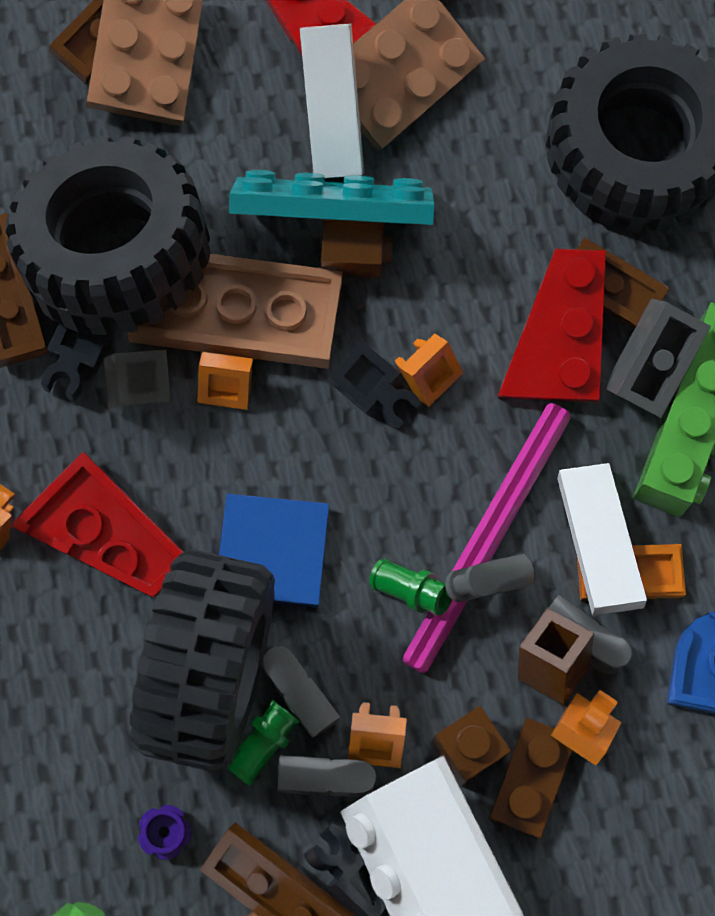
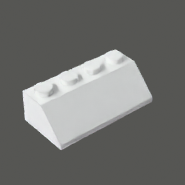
[340,756,524,916]

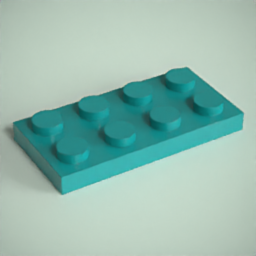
[229,170,434,225]

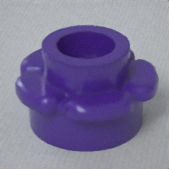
[138,805,191,860]

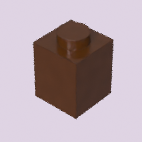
[321,219,393,278]
[518,608,594,705]
[431,705,511,786]

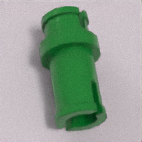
[369,558,452,616]
[227,700,300,786]

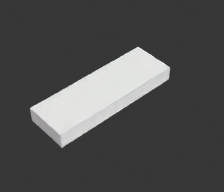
[300,24,364,178]
[558,463,647,616]

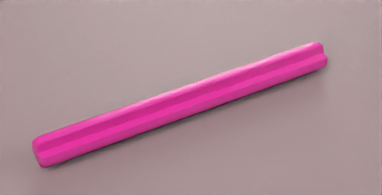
[403,403,571,673]

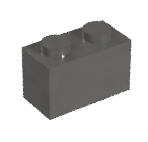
[603,298,711,418]

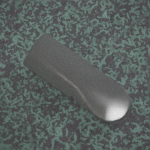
[445,554,534,602]
[549,594,632,676]
[263,646,340,740]
[277,755,376,798]

